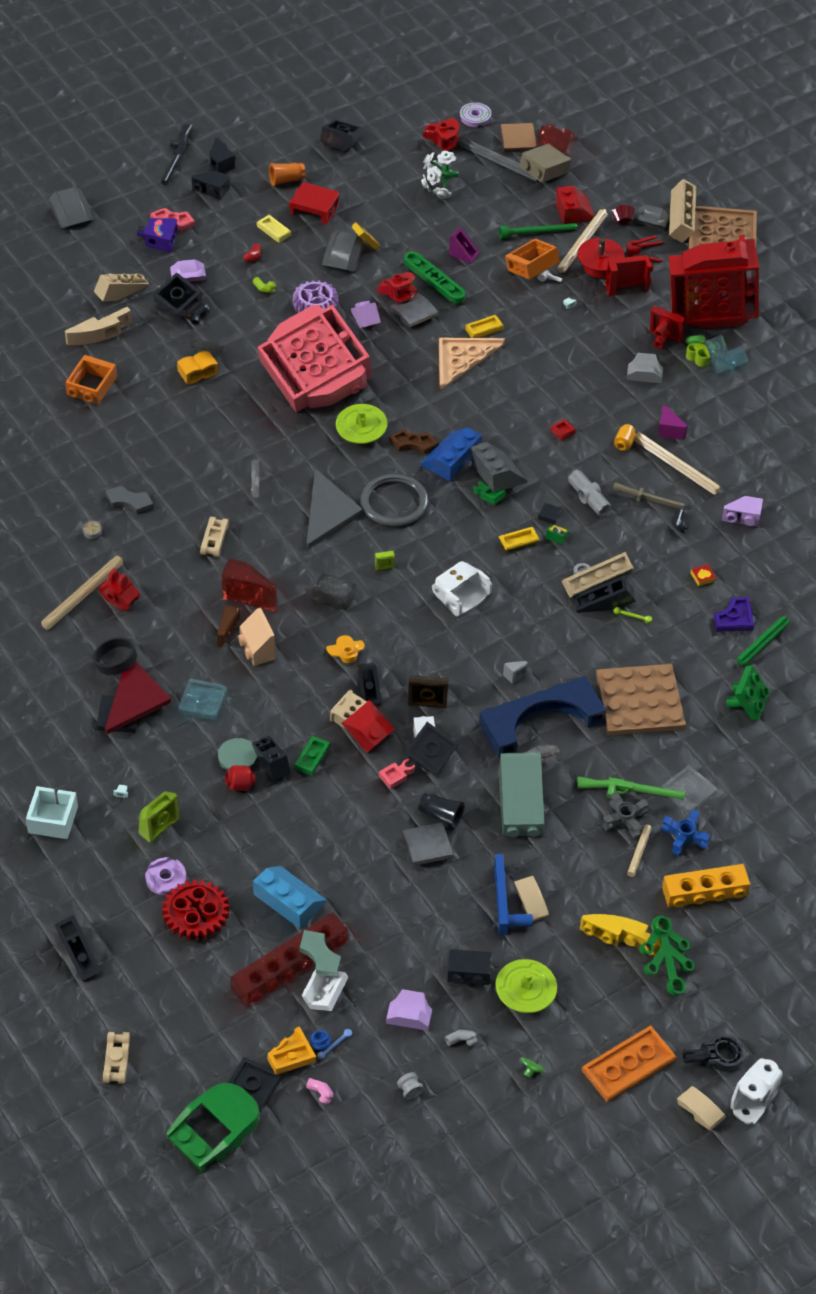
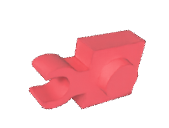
[379,759,415,790]

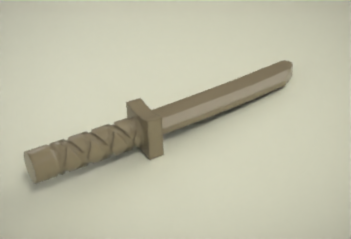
[613,482,684,509]

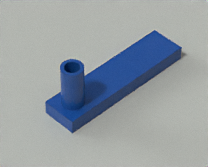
[494,854,533,935]

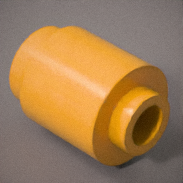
[614,424,636,451]

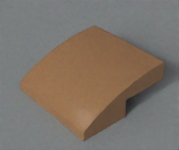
[501,123,536,151]

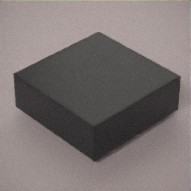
[538,503,562,525]

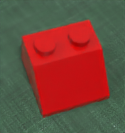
[555,186,595,224]

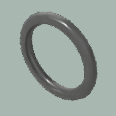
[360,474,429,527]

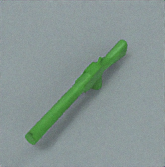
[577,776,686,800]

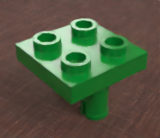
[726,665,770,721]

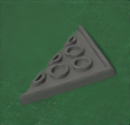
[307,470,362,548]

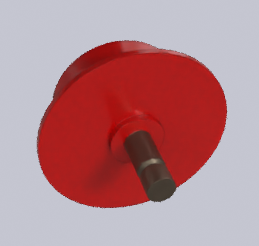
[577,238,625,278]

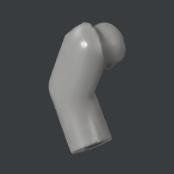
[445,1030,478,1046]

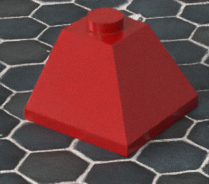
[341,700,395,753]

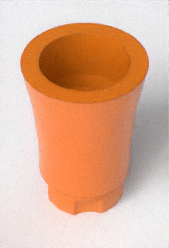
[269,163,306,186]

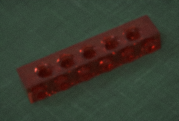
[230,912,348,1006]

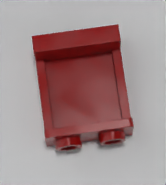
[289,182,340,225]
[605,255,653,296]

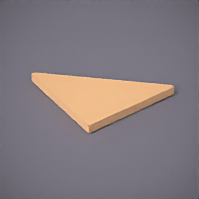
[439,338,505,390]

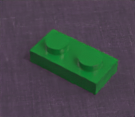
[294,736,330,776]

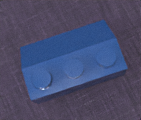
[421,427,482,481]

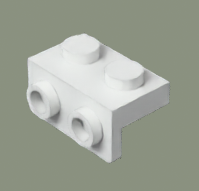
[302,969,348,1011]

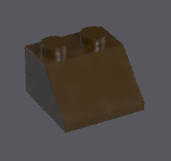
[408,675,449,708]

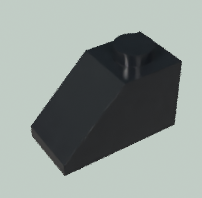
[354,662,382,704]

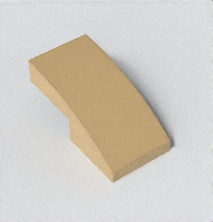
[514,876,549,922]
[677,1086,726,1131]

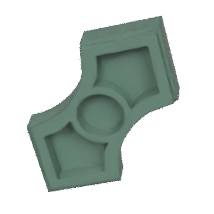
[300,930,341,977]

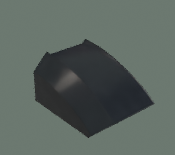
[320,119,364,152]
[153,272,203,317]

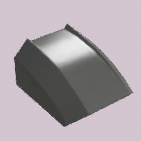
[49,186,93,228]
[322,230,364,272]

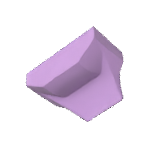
[170,259,206,282]
[386,989,432,1031]

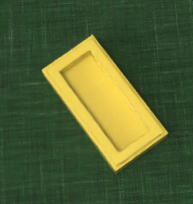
[257,215,291,243]

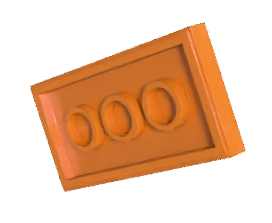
[581,1025,677,1103]

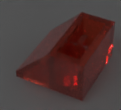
[536,124,578,154]

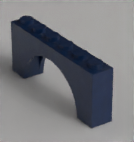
[479,676,606,759]

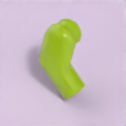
[253,277,276,293]

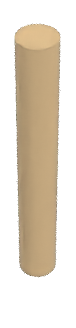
[627,825,652,877]

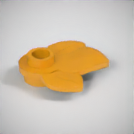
[326,635,365,663]

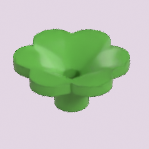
[521,1057,546,1078]

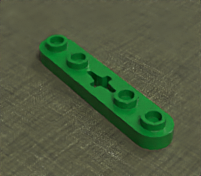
[404,251,466,304]

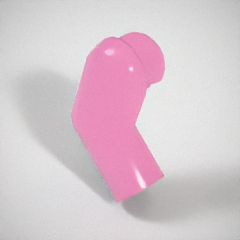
[306,1078,333,1104]

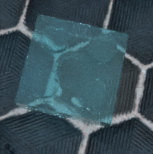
[178,678,227,721]

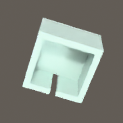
[26,786,78,839]

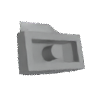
[627,353,663,383]

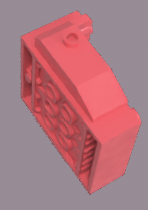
[257,304,372,413]

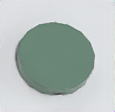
[218,738,257,770]

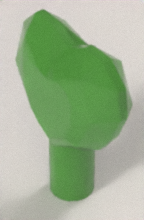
[684,334,707,345]

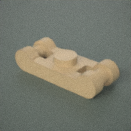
[200,516,229,557]
[103,1032,130,1084]

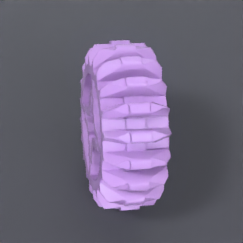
[293,280,339,313]

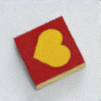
[691,564,716,587]

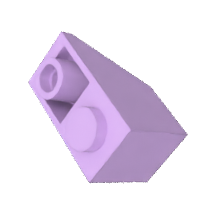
[350,300,381,328]
[722,496,763,527]

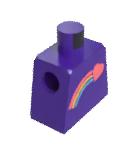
[137,218,178,252]

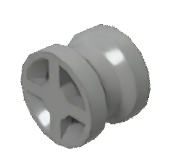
[397,1072,424,1100]

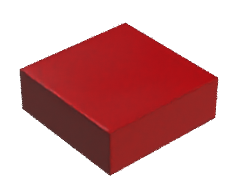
[550,419,576,441]

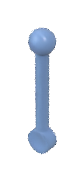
[317,1029,352,1060]

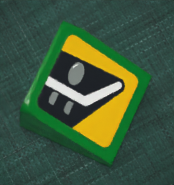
[546,524,570,545]

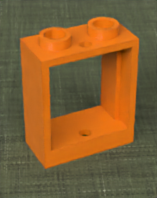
[505,239,560,280]
[65,355,117,405]

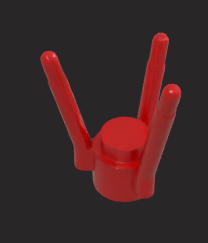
[626,235,663,262]

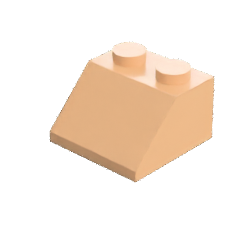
[238,608,275,666]

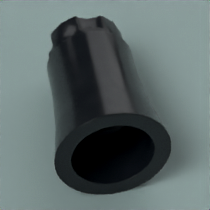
[418,793,465,829]

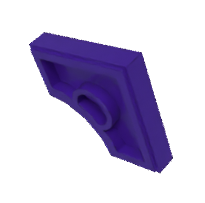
[714,597,754,632]

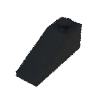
[573,575,636,613]
[54,915,101,981]

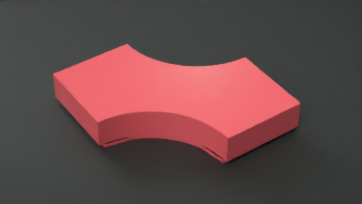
[150,208,195,231]

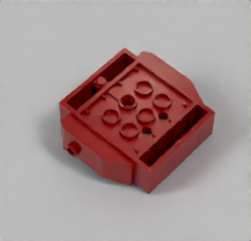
[669,235,759,329]

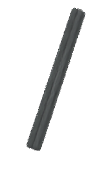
[457,136,538,181]

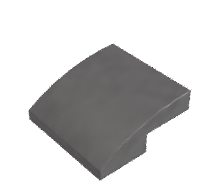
[390,293,439,327]
[403,822,453,866]

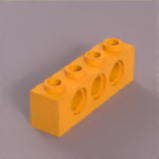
[662,864,750,908]

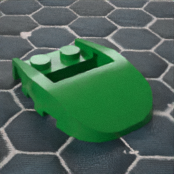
[166,1083,260,1173]

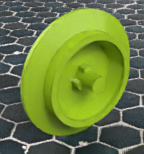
[336,404,387,444]
[496,959,557,1013]

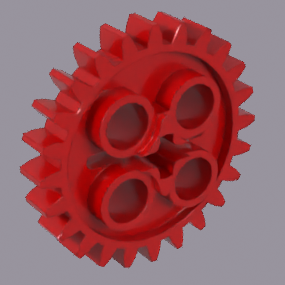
[162,879,230,941]

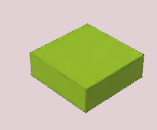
[375,551,395,570]

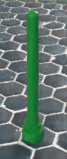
[499,223,578,239]

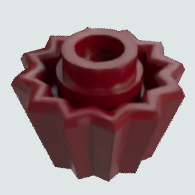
[612,204,635,225]

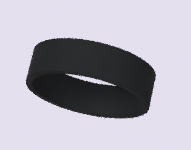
[93,637,137,675]

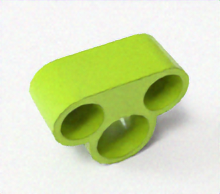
[686,342,716,367]

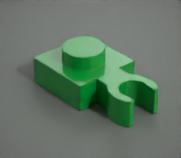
[473,481,506,505]

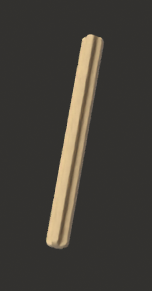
[557,209,608,273]
[634,432,720,495]
[41,556,123,630]

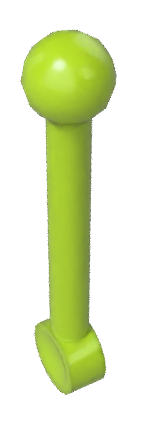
[614,607,652,624]

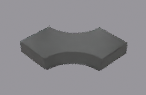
[105,485,154,514]

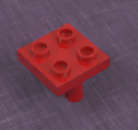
[650,306,685,349]

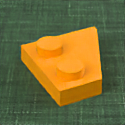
[267,1026,316,1075]

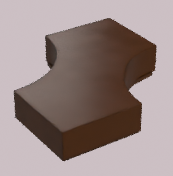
[389,429,439,455]

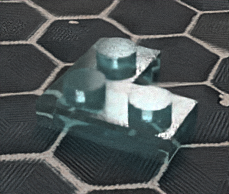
[704,335,749,374]

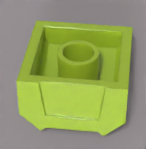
[139,791,179,843]

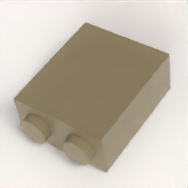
[519,143,572,183]

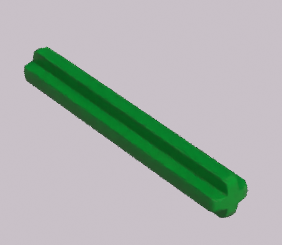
[737,616,790,666]

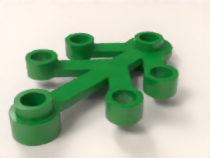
[639,916,695,996]

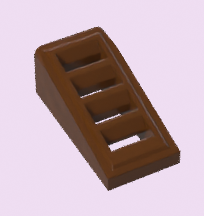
[217,606,240,647]

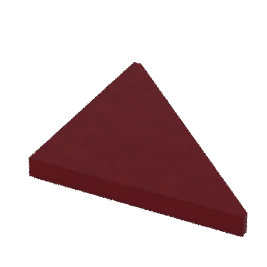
[105,655,171,735]

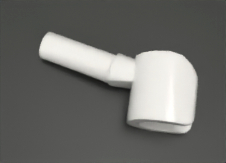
[537,270,562,282]

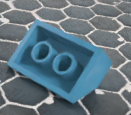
[253,866,327,929]

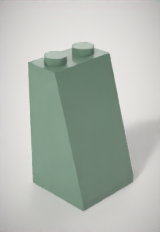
[499,753,544,837]

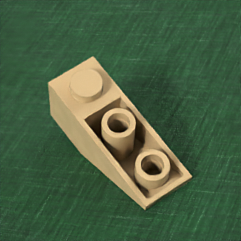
[94,273,149,301]

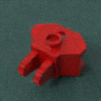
[422,118,460,151]
[376,272,417,302]
[99,568,140,610]

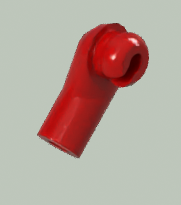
[243,244,261,263]

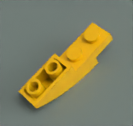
[580,914,661,956]

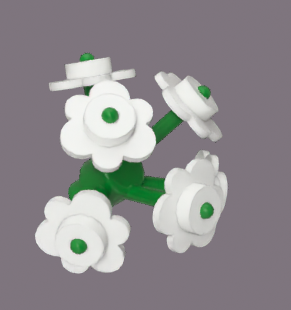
[421,151,459,199]

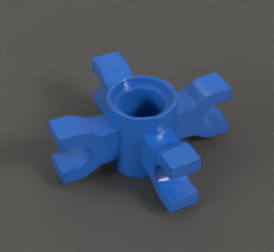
[661,809,710,856]

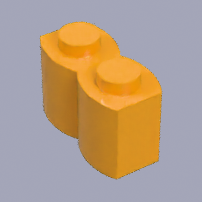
[177,351,218,384]

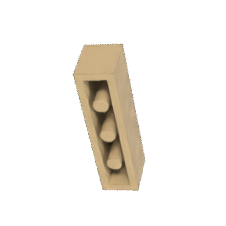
[669,179,696,243]

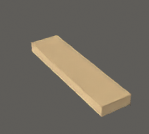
[562,552,634,598]

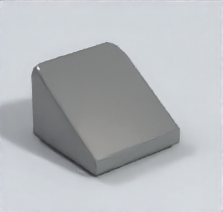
[503,661,528,684]

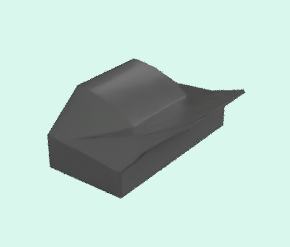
[634,205,670,231]

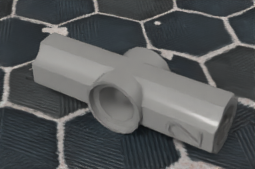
[568,469,612,517]

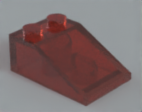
[221,558,277,612]

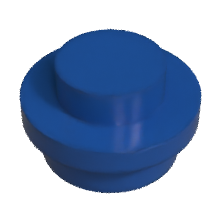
[310,1030,332,1050]

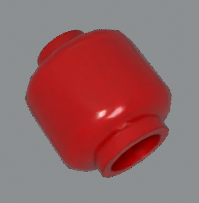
[225,765,256,791]

